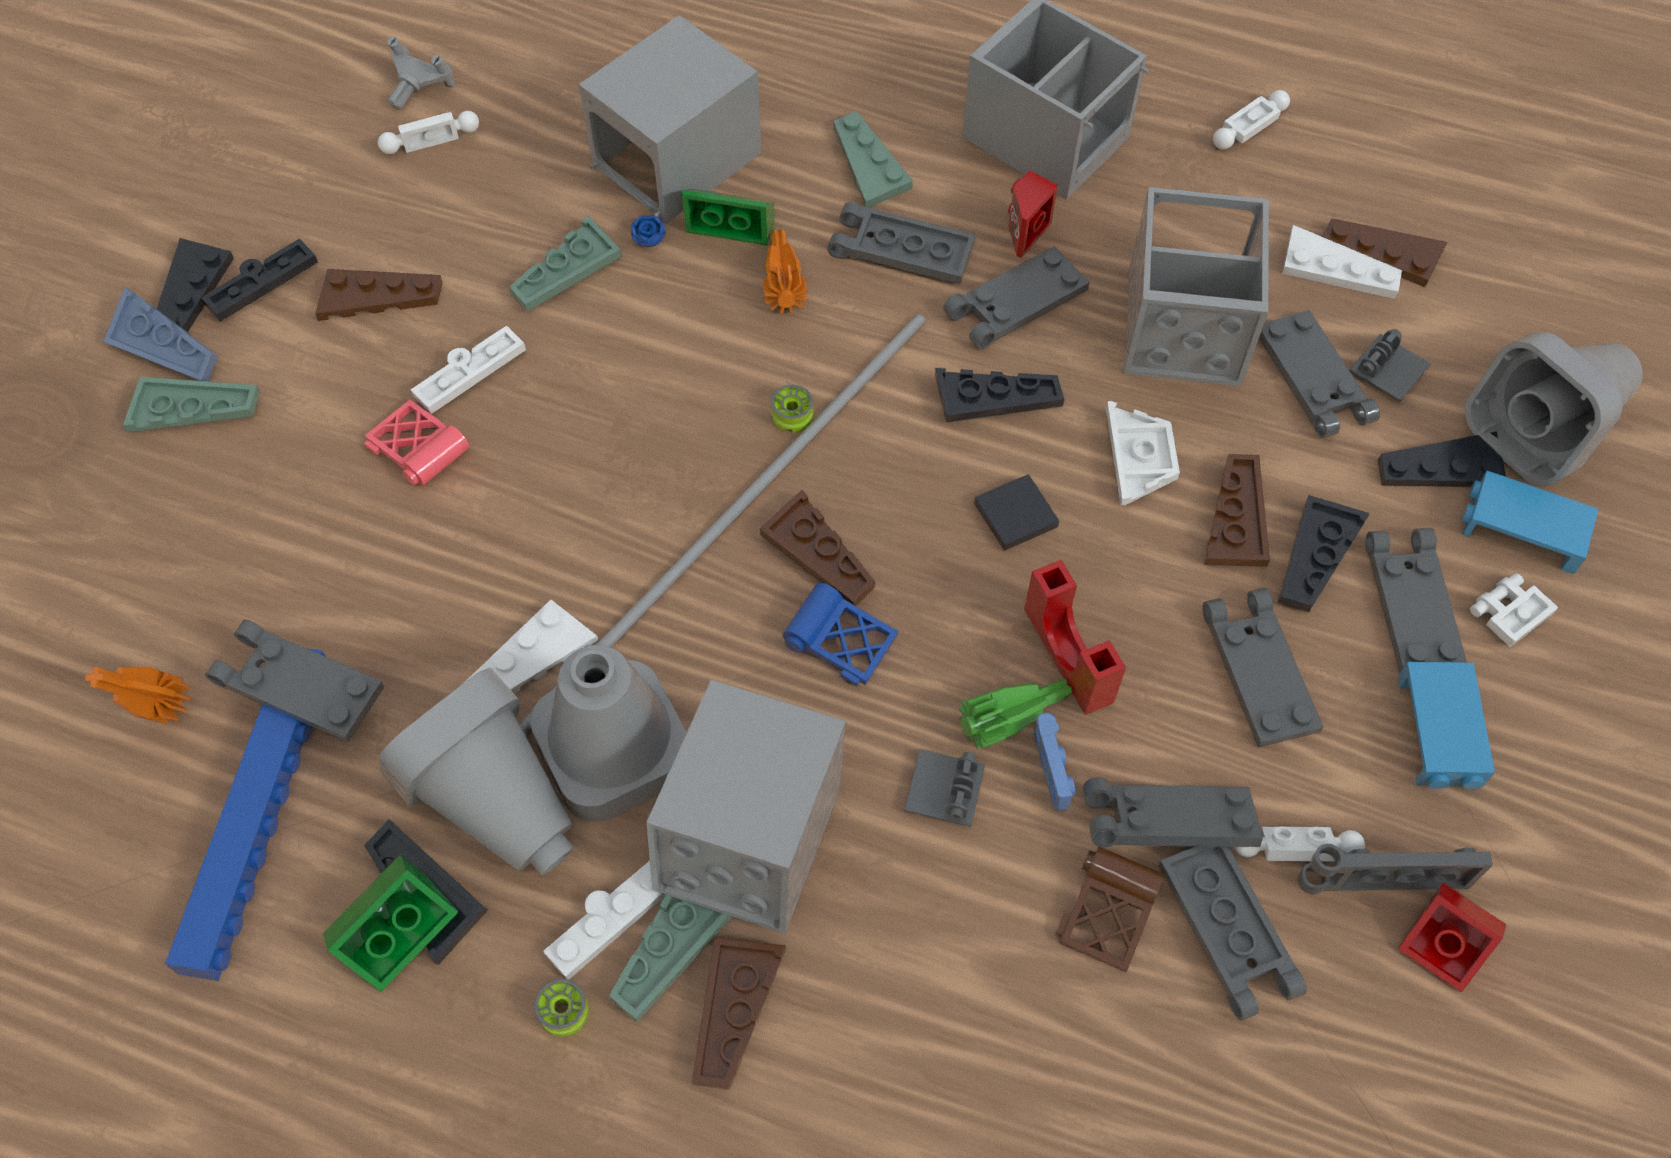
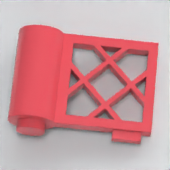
[364,399,470,486]

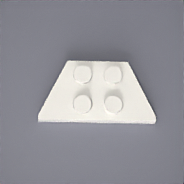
[1106,401,1180,505]

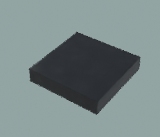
[974,474,1059,551]

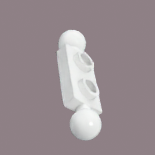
[1213,90,1290,150]
[378,111,479,154]
[1234,826,1365,861]

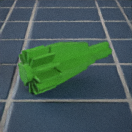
[958,679,1072,749]

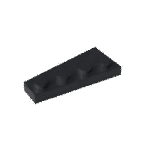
[157,238,234,332]
[934,368,1064,422]
[1378,431,1506,487]
[1278,495,1370,612]
[364,819,488,965]

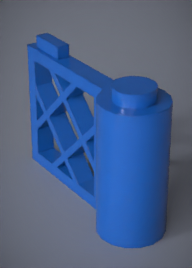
[783,582,899,686]

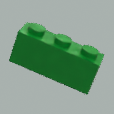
[682,189,775,246]
[323,854,458,992]

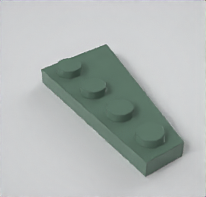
[833,111,913,208]
[509,216,622,312]
[123,377,260,433]
[609,895,732,1023]

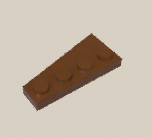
[1322,218,1447,287]
[315,269,443,321]
[1204,454,1270,567]
[760,490,875,606]
[692,937,786,1090]

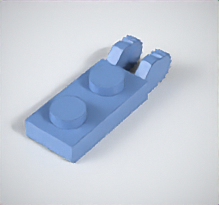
[1034,712,1075,811]

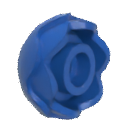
[631,215,666,247]

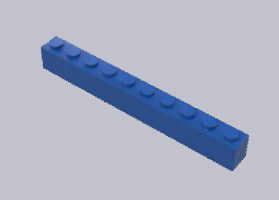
[165,648,326,981]

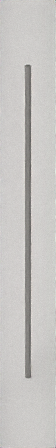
[519,314,925,736]

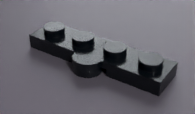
[201,239,318,321]

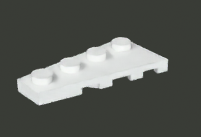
[1282,225,1402,299]
[465,600,599,694]

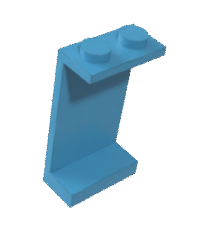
[1461,471,1599,574]
[1398,662,1495,789]

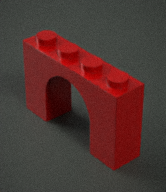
[1024,560,1126,715]

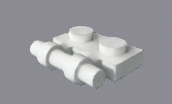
[1470,573,1558,647]

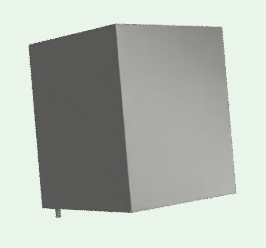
[962,0,1149,200]
[579,15,762,224]
[1124,187,1269,386]
[646,680,846,934]

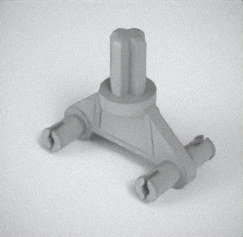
[387,36,456,109]

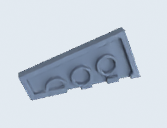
[103,287,219,381]

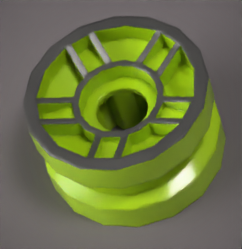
[771,384,813,432]
[534,979,589,1037]

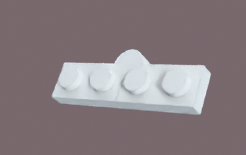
[411,326,526,414]
[543,861,665,980]

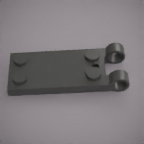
[827,202,976,284]
[943,246,1090,349]
[1259,310,1380,438]
[1365,528,1467,674]
[1202,588,1323,748]
[205,619,384,743]
[1083,777,1263,847]
[1298,843,1493,895]
[1158,846,1307,1021]

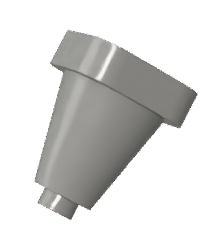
[1465,331,1643,486]
[530,645,687,822]
[379,668,574,876]

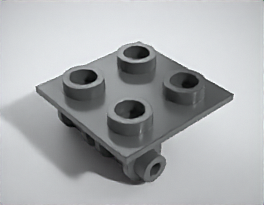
[1349,329,1431,402]
[904,749,985,827]

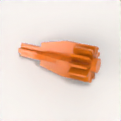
[763,228,808,314]
[85,667,191,724]

